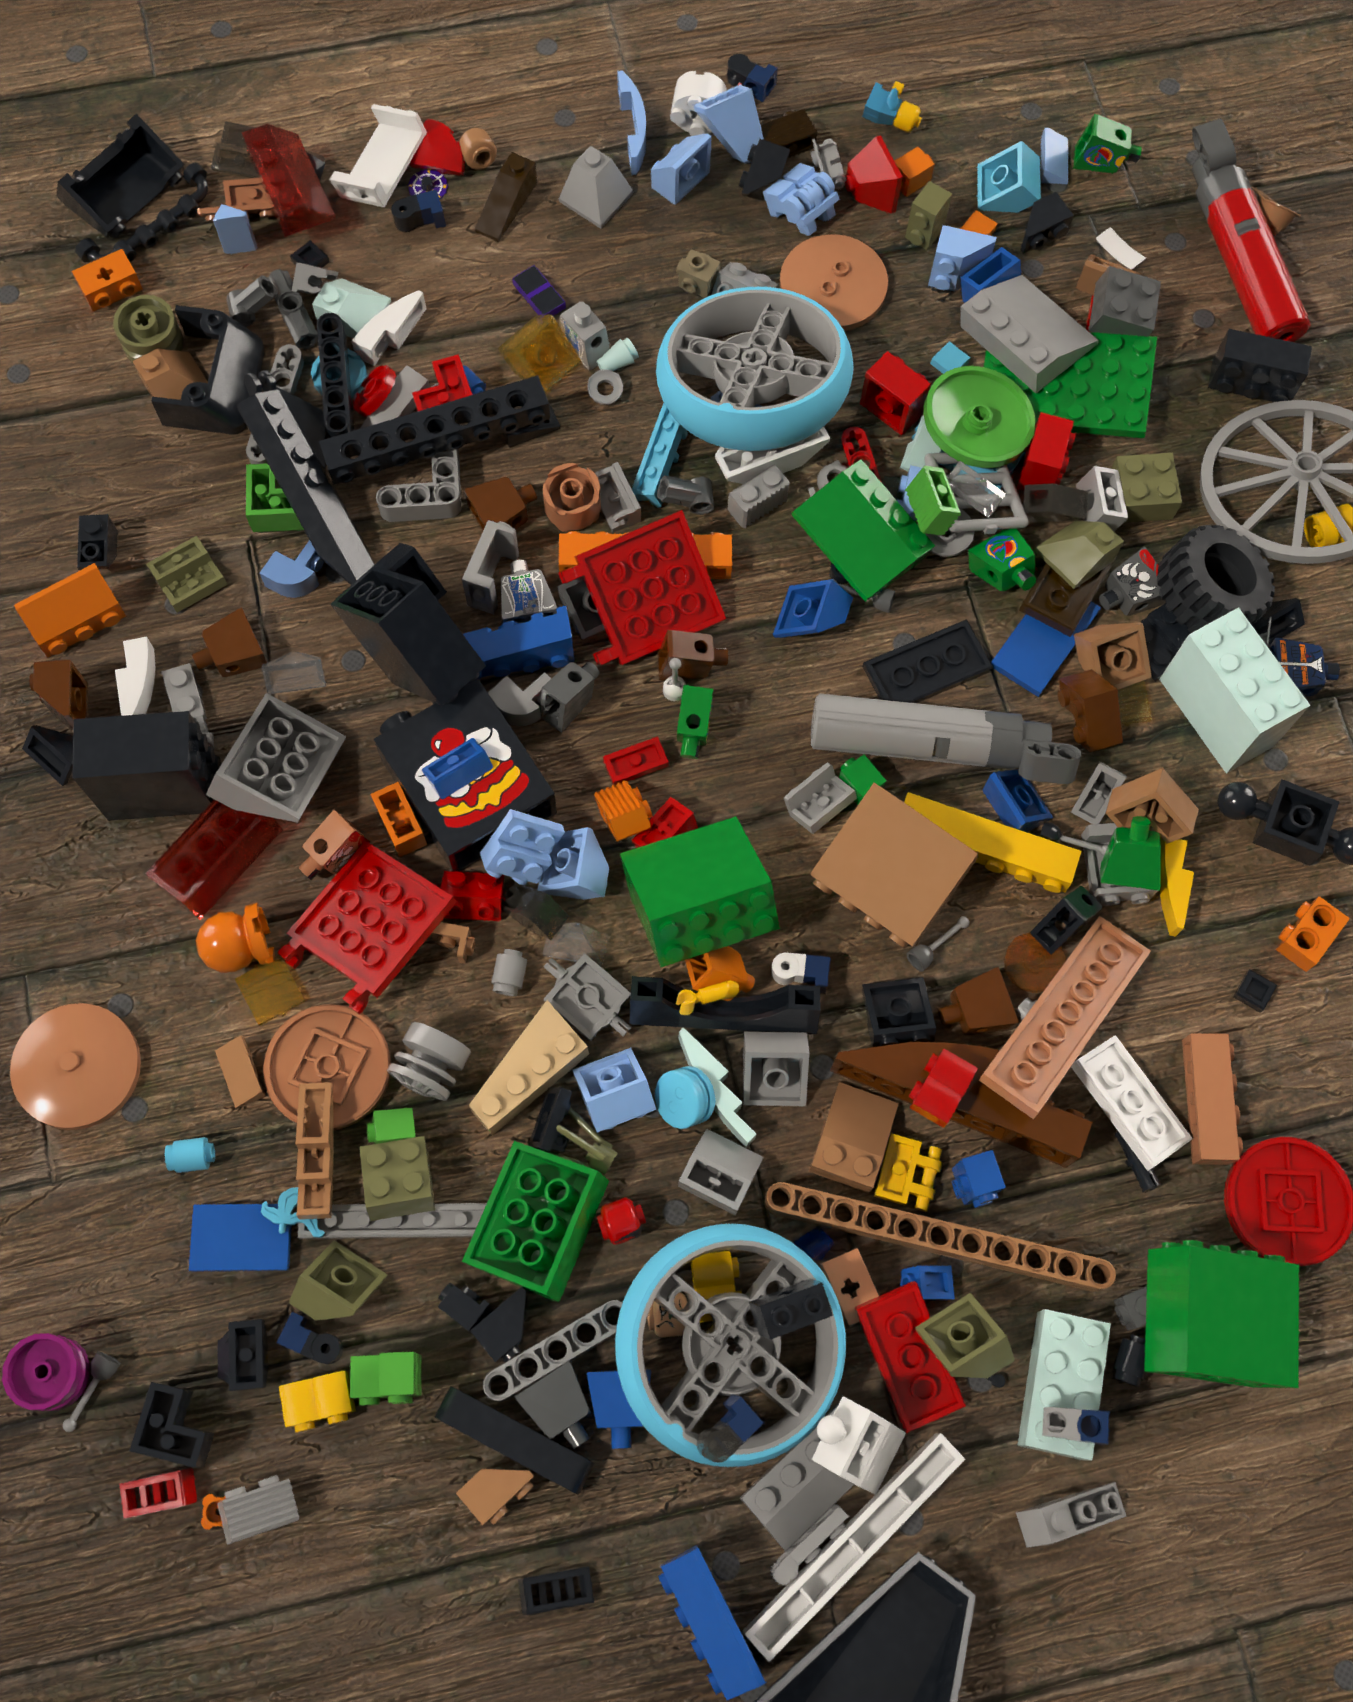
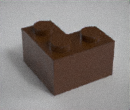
[1057,669,1123,752]

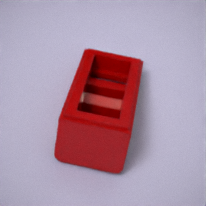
[119,1468,197,1519]

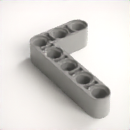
[376,383,462,522]

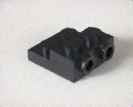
[1141,603,1192,682]
[862,977,936,1047]

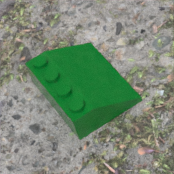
[791,459,935,602]
[462,1141,609,1303]

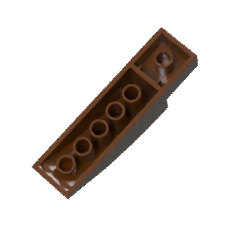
[830,1042,1093,1168]

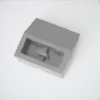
[678,1129,764,1216]

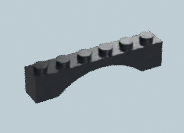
[630,976,821,1035]

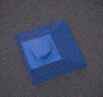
[773,579,853,638]

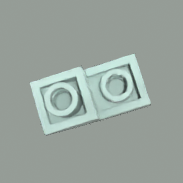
[900,415,941,472]

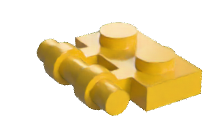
[874,1133,942,1212]

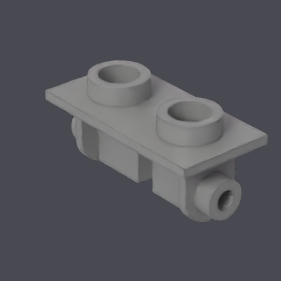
[811,138,846,189]

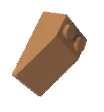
[809,1082,899,1193]

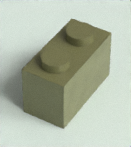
[905,181,952,251]

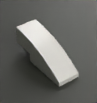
[352,290,426,366]
[115,637,156,716]

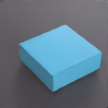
[930,341,970,374]

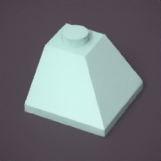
[312,278,391,338]

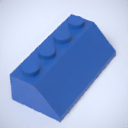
[658,1545,766,1700]

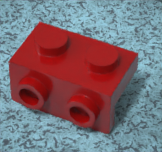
[440,871,505,921]

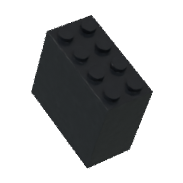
[330,566,486,706]
[73,711,221,821]

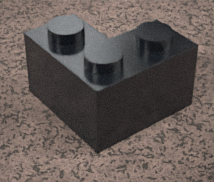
[129,1382,215,1468]

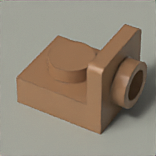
[431,922,476,964]

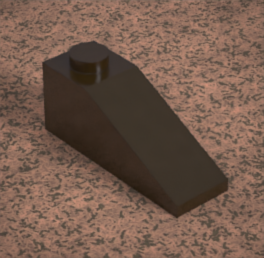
[475,152,537,242]

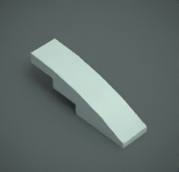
[678,1027,757,1148]

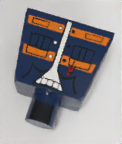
[1268,638,1340,697]

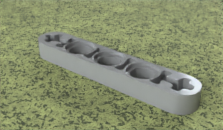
[246,344,304,464]

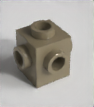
[676,249,720,298]

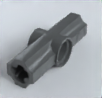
[267,269,318,350]

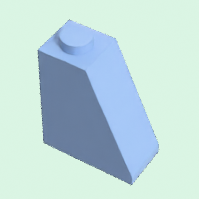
[693,85,764,164]

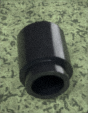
[1113,1334,1148,1388]

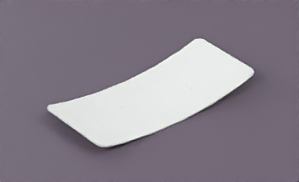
[1096,227,1146,269]

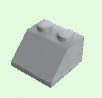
[743,1031,809,1106]

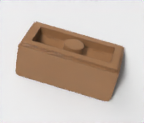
[215,1035,266,1109]

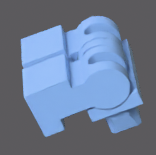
[763,163,840,235]

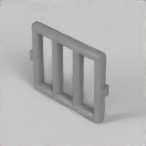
[924,453,1028,534]

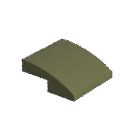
[146,536,228,613]

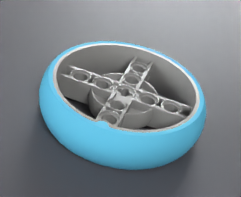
[656,287,853,451]
[615,1224,846,1467]

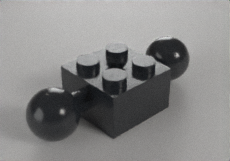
[1217,779,1353,866]

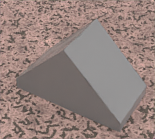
[1071,762,1127,824]

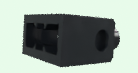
[1030,886,1102,955]

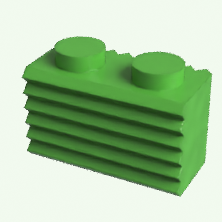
[905,465,961,536]

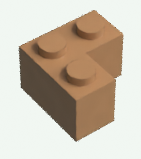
[1106,768,1199,844]

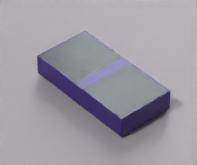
[512,265,566,321]

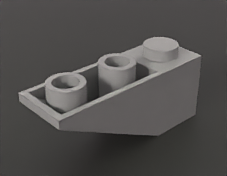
[1016,1482,1127,1547]

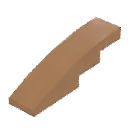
[296,1082,334,1220]

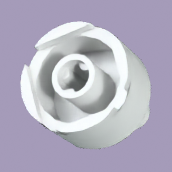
[670,71,727,136]

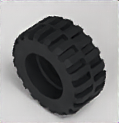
[1157,525,1275,633]

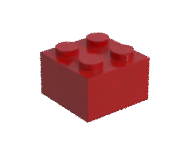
[860,351,931,436]
[1017,412,1076,498]

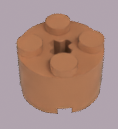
[543,463,601,532]

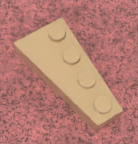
[469,1000,589,1136]

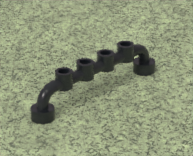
[75,162,208,263]

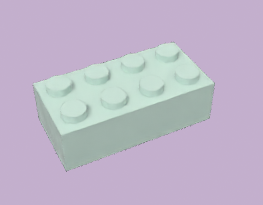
[1017,1309,1111,1460]

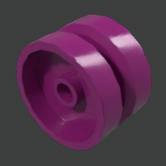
[2,1333,90,1411]

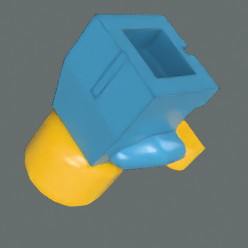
[862,81,922,133]

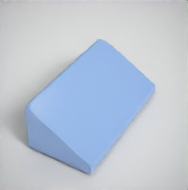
[1041,128,1068,184]
[213,204,258,254]

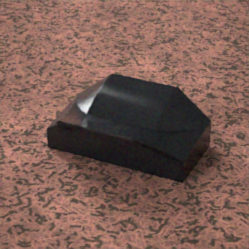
[217,1319,268,1391]

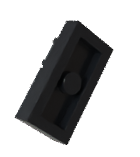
[528,1087,572,1152]

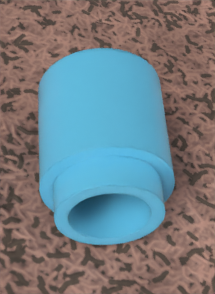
[165,1137,215,1173]

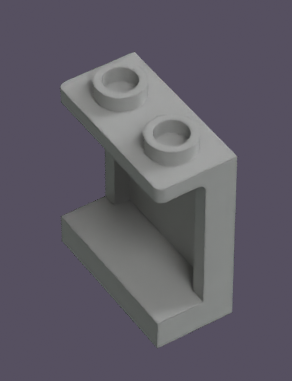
[462,520,519,614]
[1081,823,1158,906]

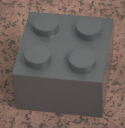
[1089,266,1161,337]

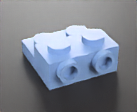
[480,809,565,885]

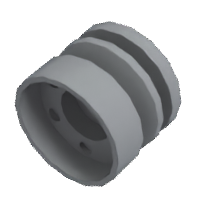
[387,1022,471,1101]

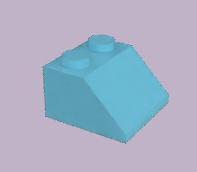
[978,141,1040,213]

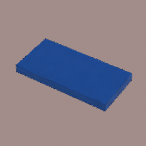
[991,601,1101,697]

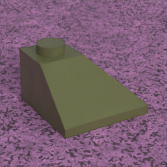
[1034,521,1124,589]
[289,1240,388,1320]
[915,1293,1015,1378]

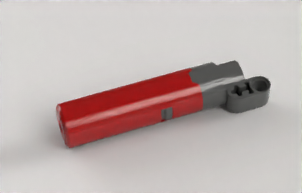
[1192,118,1310,343]

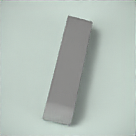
[483,1300,623,1402]

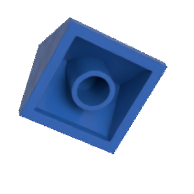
[982,769,1053,832]

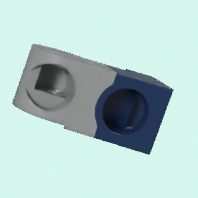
[1042,1407,1109,1445]

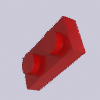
[602,736,669,786]

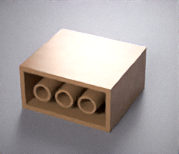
[810,782,979,948]

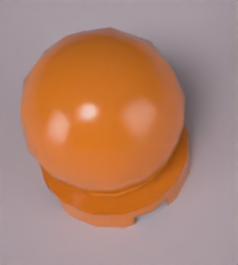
[196,902,275,973]

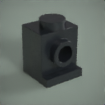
[438,1282,492,1333]

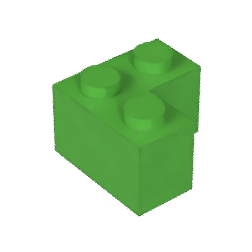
[246,463,304,532]
[350,1352,422,1405]

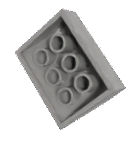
[961,275,1098,393]
[206,693,346,823]

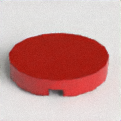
[352,365,396,417]

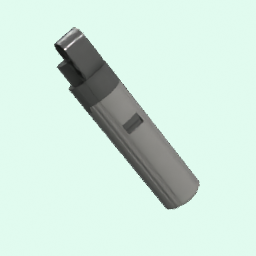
[810,693,1081,784]

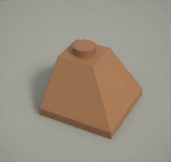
[132,348,208,400]
[1074,622,1152,690]

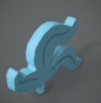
[261,1187,325,1238]

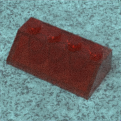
[241,124,336,237]
[145,799,283,920]

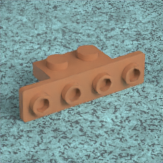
[197,176,309,222]

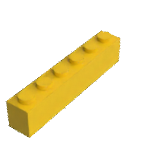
[904,792,1082,893]

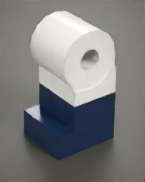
[771,953,830,994]

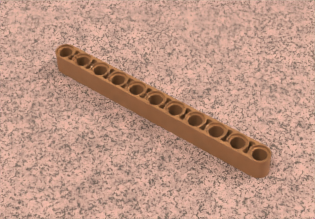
[765,1182,1116,1292]

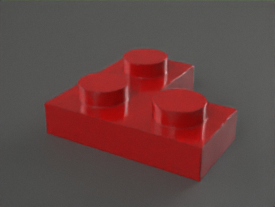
[412,354,472,412]

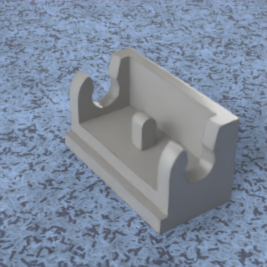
[292,262,338,293]
[595,462,641,533]

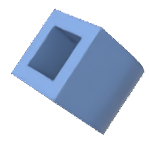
[259,540,324,598]

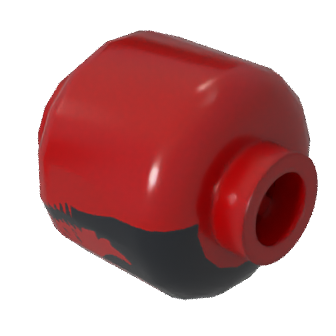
[596,1197,646,1245]

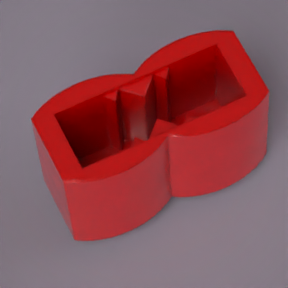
[908,1049,978,1128]

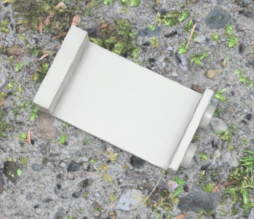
[330,104,427,208]

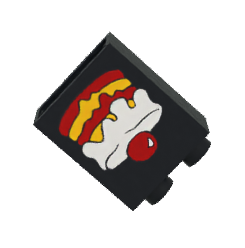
[373,679,557,872]

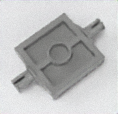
[543,953,632,1041]

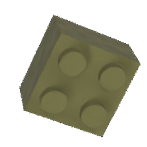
[1111,453,1182,523]
[360,1136,435,1221]

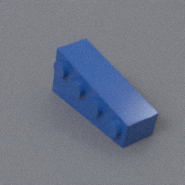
[463,606,574,680]

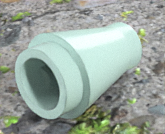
[596,338,639,371]

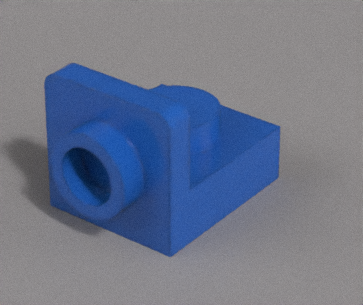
[900,1266,955,1301]

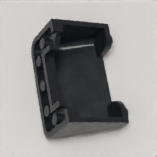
[56,113,185,238]

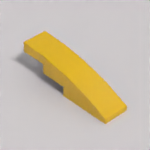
[1160,837,1194,937]

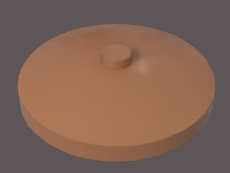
[10,1003,141,1130]

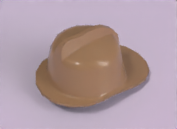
[1252,186,1301,235]

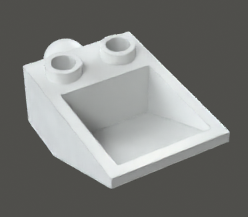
[811,1397,906,1494]

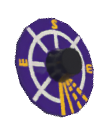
[408,169,448,199]

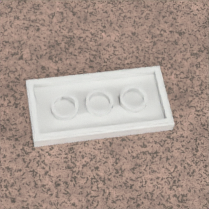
[1071,1035,1193,1171]

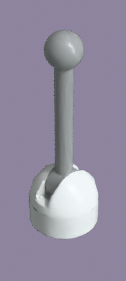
[663,658,686,701]

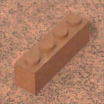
[1182,1033,1243,1165]

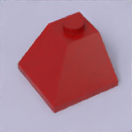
[845,135,903,214]

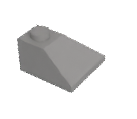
[559,145,633,229]

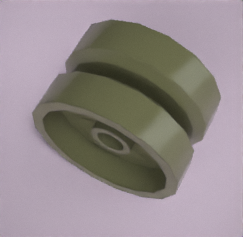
[113,295,184,363]

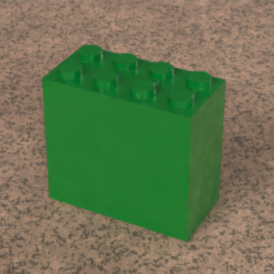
[620,816,780,968]
[1144,1240,1299,1388]

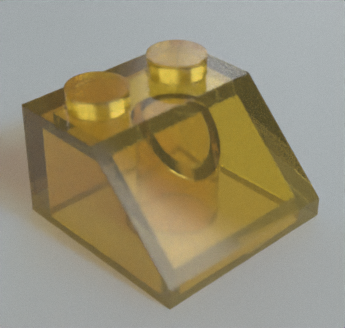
[498,315,581,393]

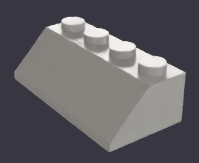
[739,1404,854,1551]

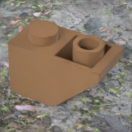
[456,1469,536,1525]

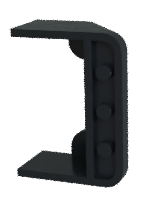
[151,305,265,435]

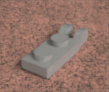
[161,663,209,733]
[770,1504,849,1585]

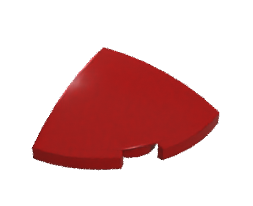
[409,119,465,175]

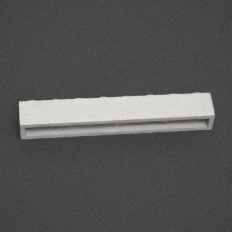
[742,1433,965,1662]

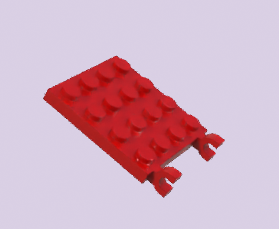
[558,510,726,665]
[277,841,457,1015]

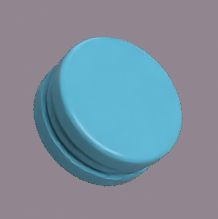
[655,1066,715,1129]

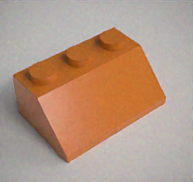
[14,563,126,658]

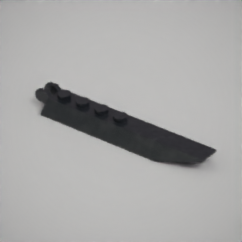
[236,370,375,585]

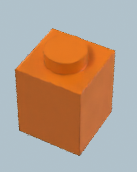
[895,146,935,197]

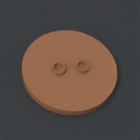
[779,234,888,331]
[263,1004,392,1130]

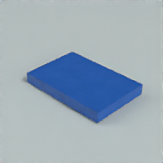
[189,1204,292,1272]

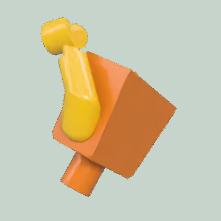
[676,946,755,1015]

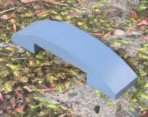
[617,71,646,175]

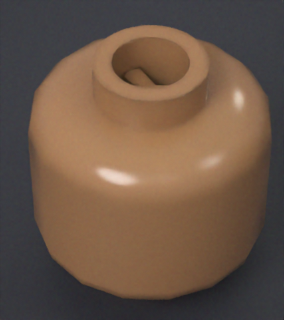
[459,128,497,170]

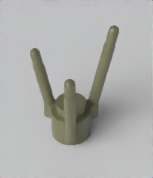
[552,1107,618,1175]

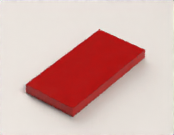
[854,1281,966,1433]

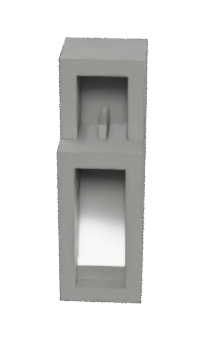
[360,365,430,450]

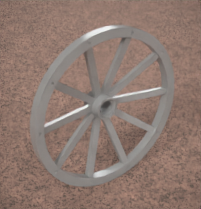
[1200,400,1353,564]

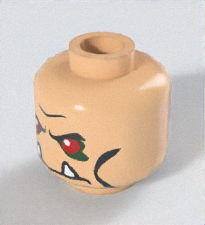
[647,1292,687,1338]

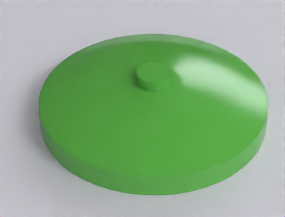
[923,366,1035,468]

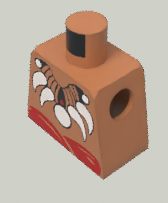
[298,810,370,880]

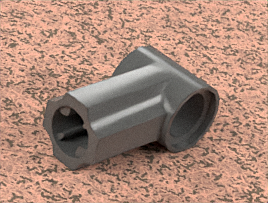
[226,275,278,327]
[657,475,714,515]

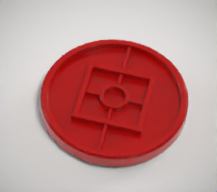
[1224,1137,1353,1267]

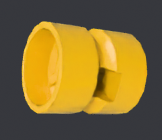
[1304,504,1353,547]

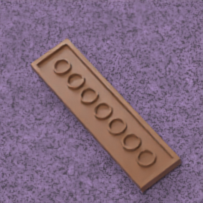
[979,916,1151,1119]

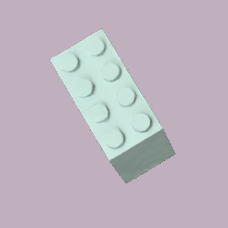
[1159,607,1310,773]

